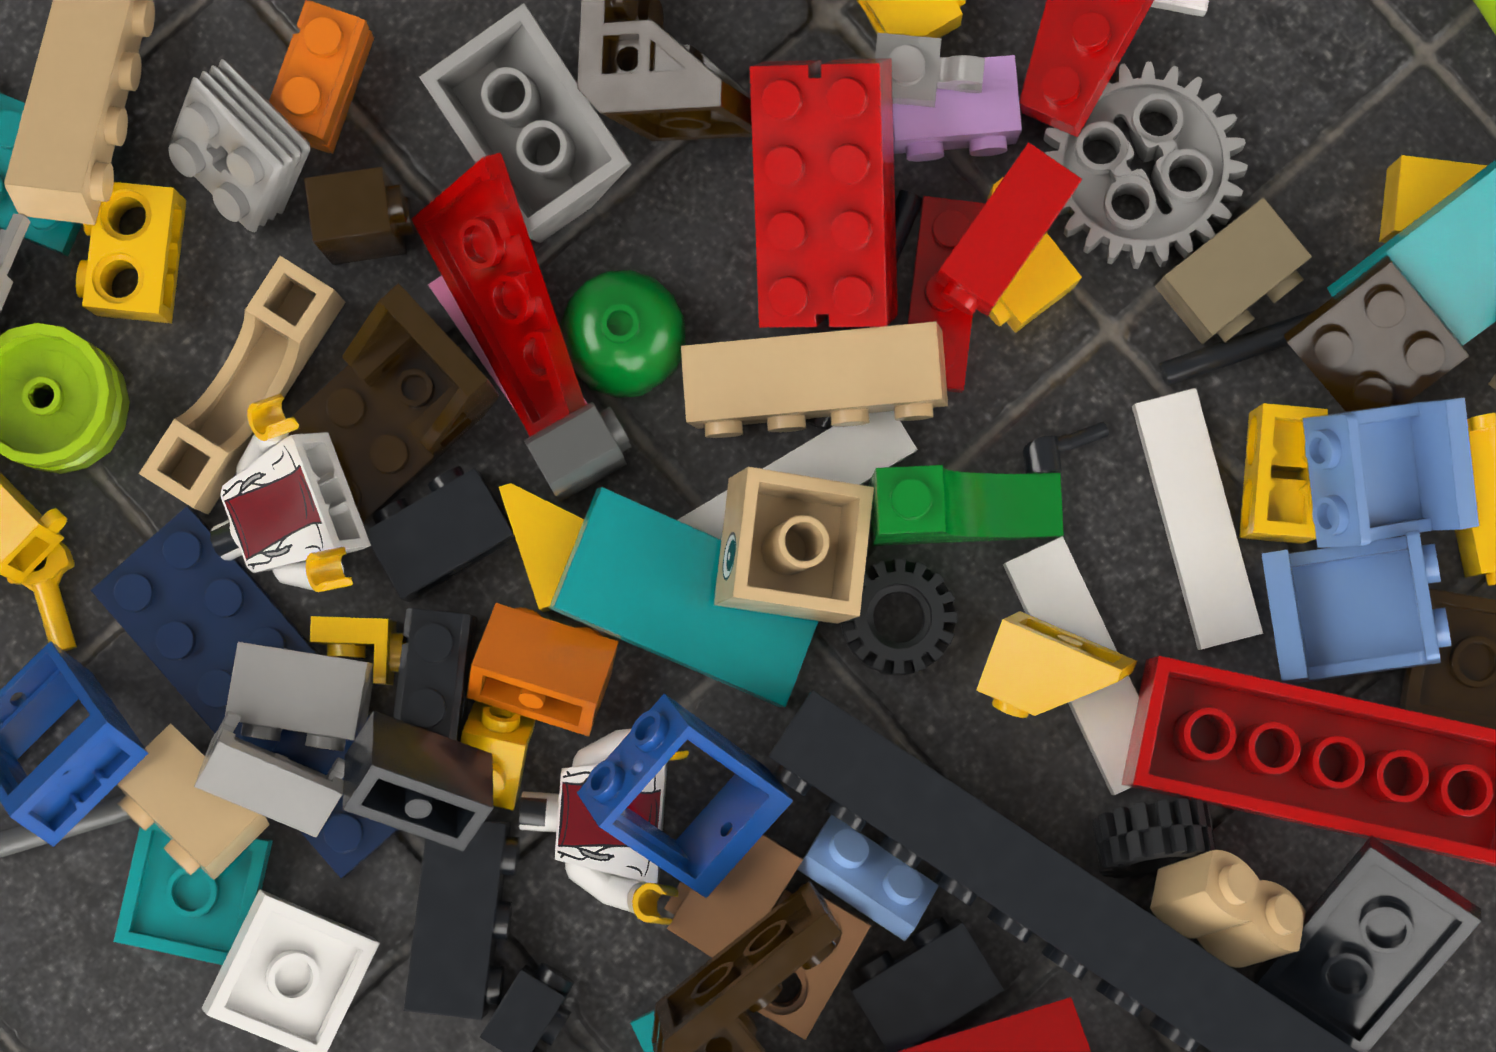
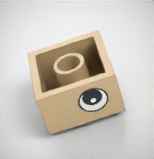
[714,467,874,624]

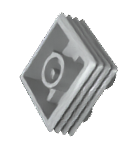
[168,59,310,232]

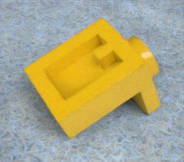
[310,616,406,685]

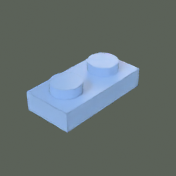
[797,814,939,941]

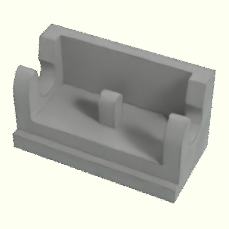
[194,711,345,837]

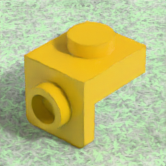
[461,701,535,810]

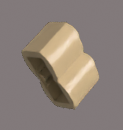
[1150,850,1306,968]

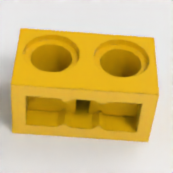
[76,182,187,324]
[1239,403,1328,544]

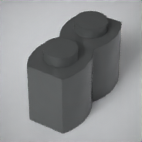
[524,402,632,502]

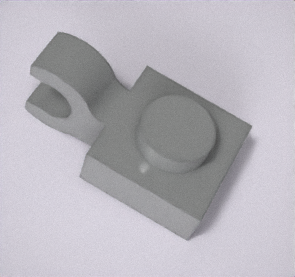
[875,33,985,107]

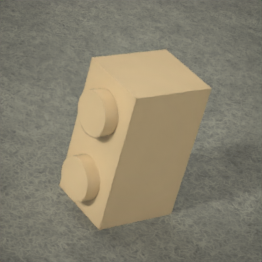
[117,723,270,880]

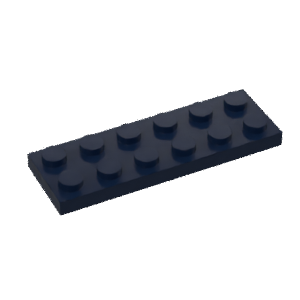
[90,506,399,878]

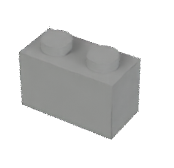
[225,642,373,751]

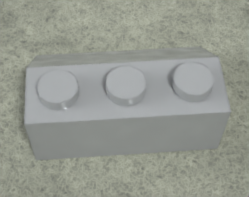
[419,3,632,243]

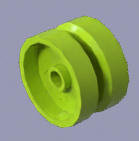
[0,323,130,474]

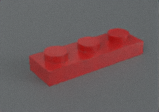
[907,196,986,393]

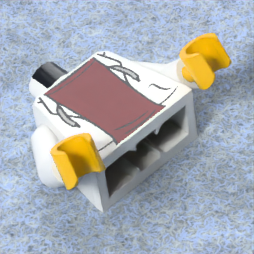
[210,393,371,592]
[519,729,689,925]

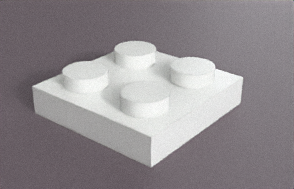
[202,889,380,1052]

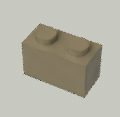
[1155,197,1312,345]

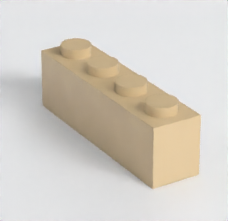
[4,0,155,225]
[681,322,948,438]

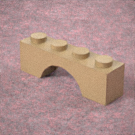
[139,256,346,515]

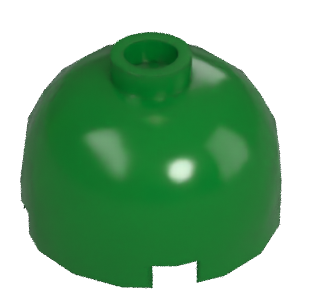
[560,270,686,398]

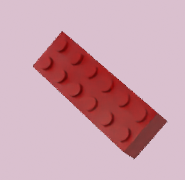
[1121,656,1496,867]

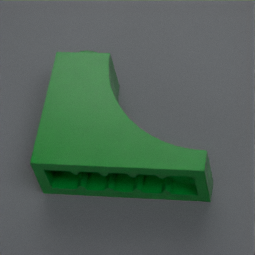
[869,465,1064,546]

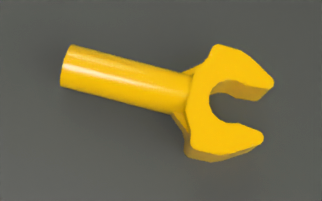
[7,542,77,651]

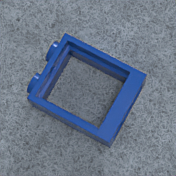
[0,641,148,847]
[577,694,793,898]

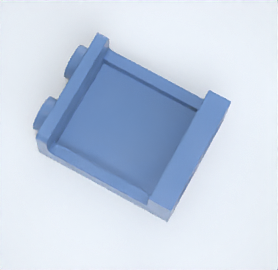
[1303,398,1479,548]
[1262,530,1452,684]

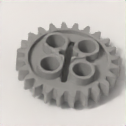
[1044,62,1248,269]

